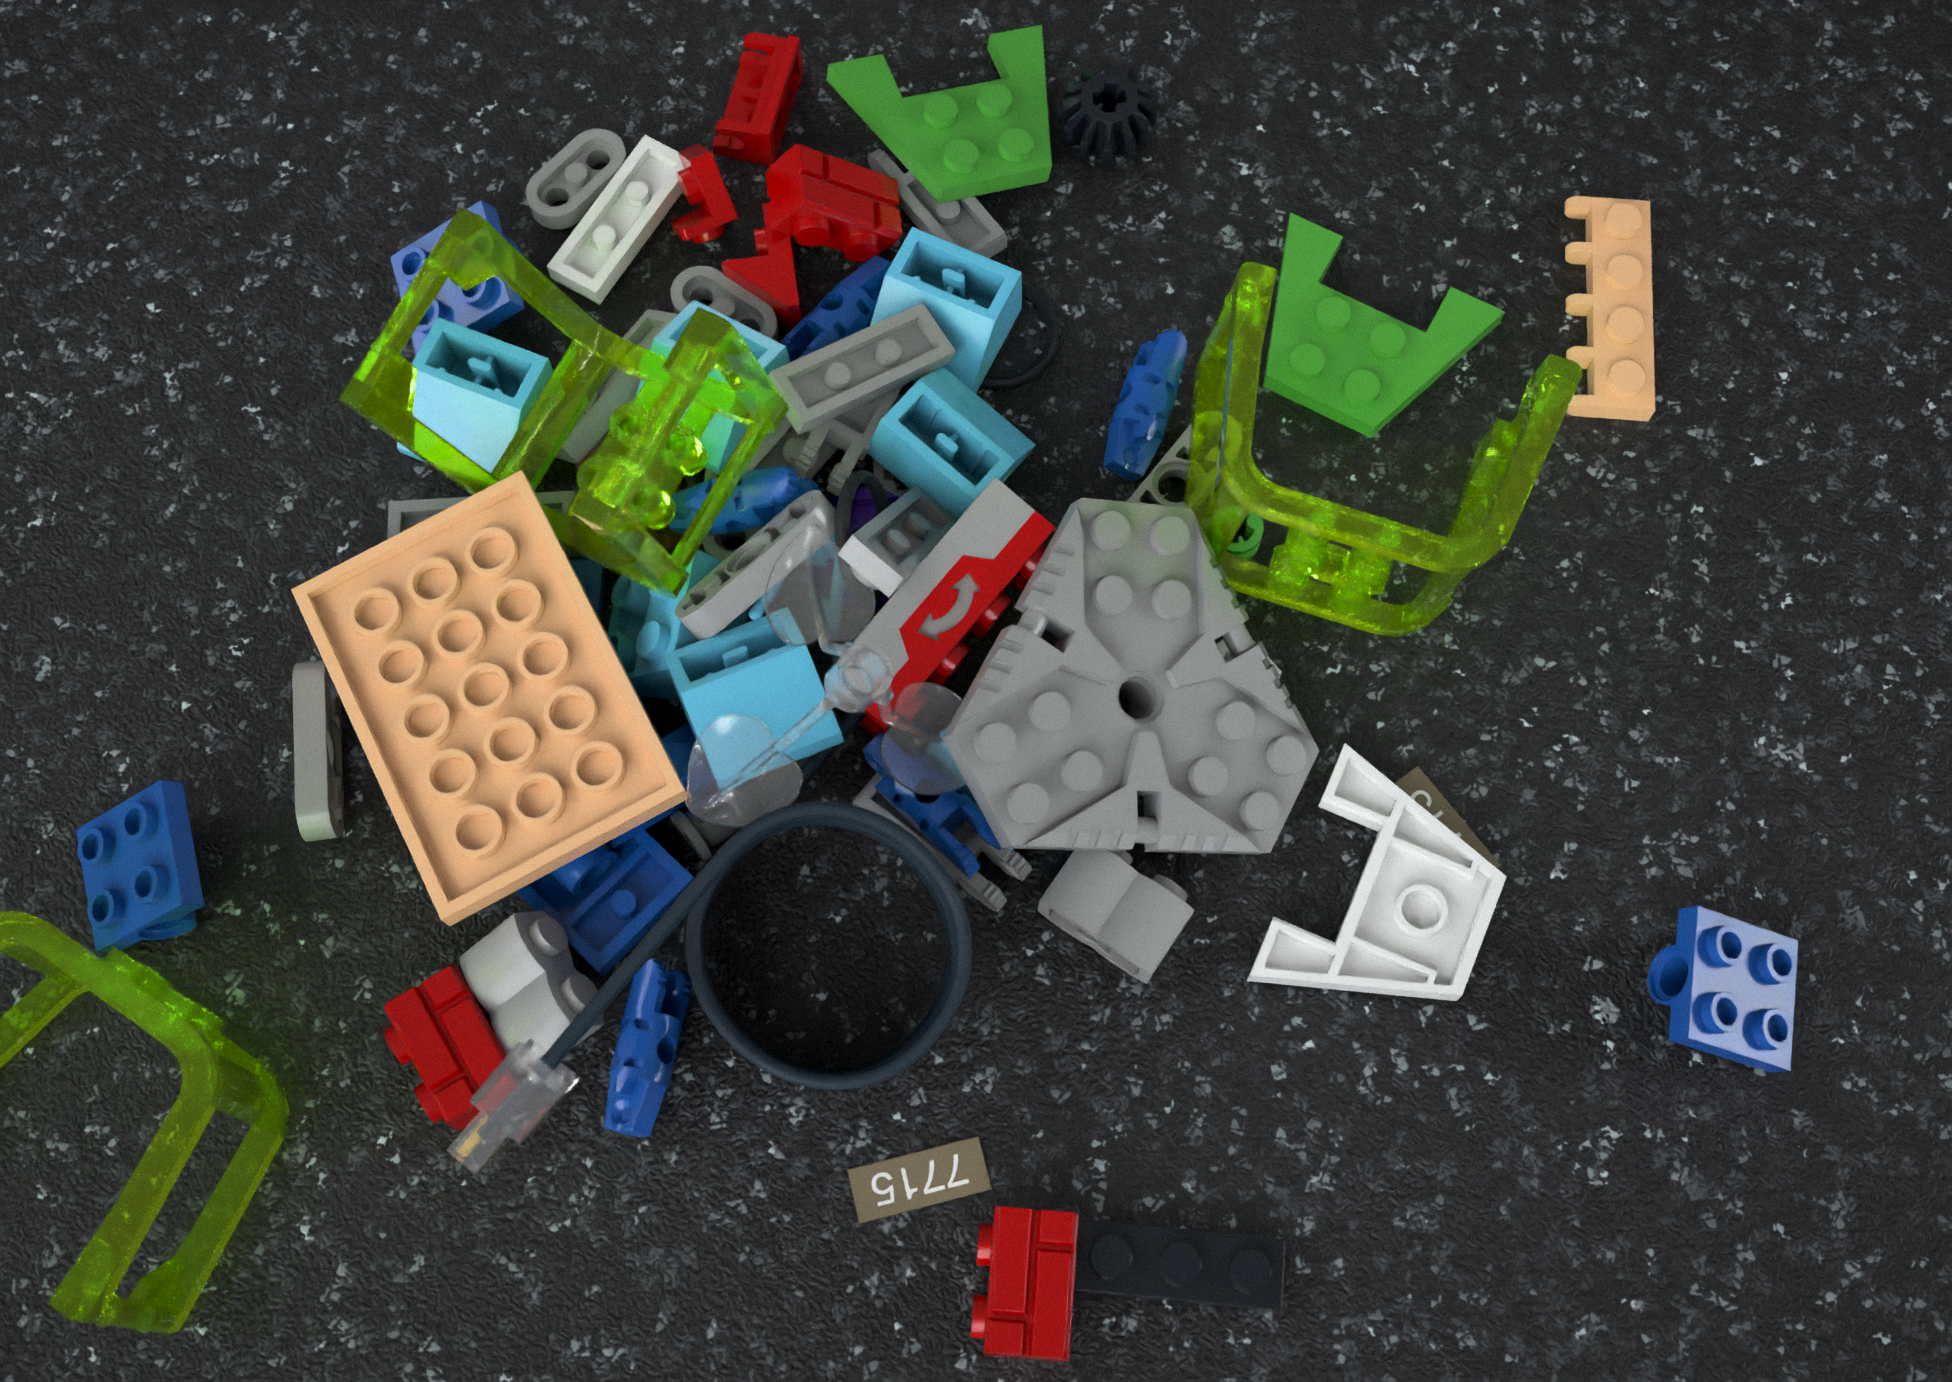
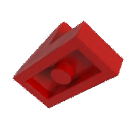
[721,203,802,333]

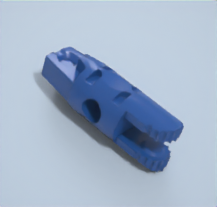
[780,255,891,362]
[1103,329,1188,482]
[669,465,823,536]
[863,732,1001,879]
[604,957,692,1137]

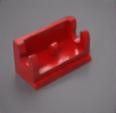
[712,32,804,166]

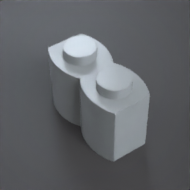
[1037,850,1195,984]
[460,910,605,1072]

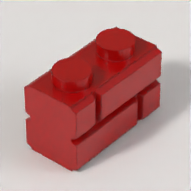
[766,143,902,262]
[383,965,524,1131]
[971,1206,1079,1362]

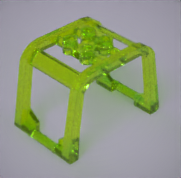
[339,208,790,599]
[1184,262,1582,637]
[0,911,289,1334]

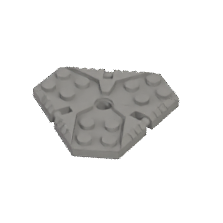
[942,498,1320,855]

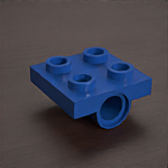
[390,200,532,355]
[76,780,205,953]
[515,830,695,977]
[1647,906,1798,1073]

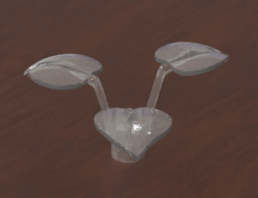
[686,524,967,827]

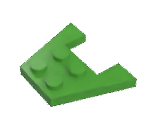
[826,25,1052,204]
[1263,212,1505,438]

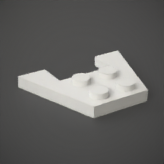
[1247,743,1507,1001]

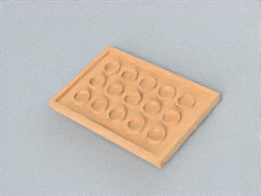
[291,470,690,926]

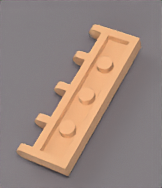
[1565,196,1655,422]

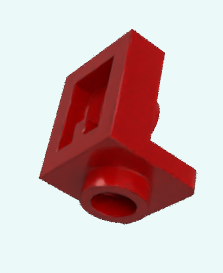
[670,143,738,243]

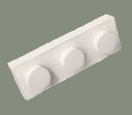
[546,135,684,305]

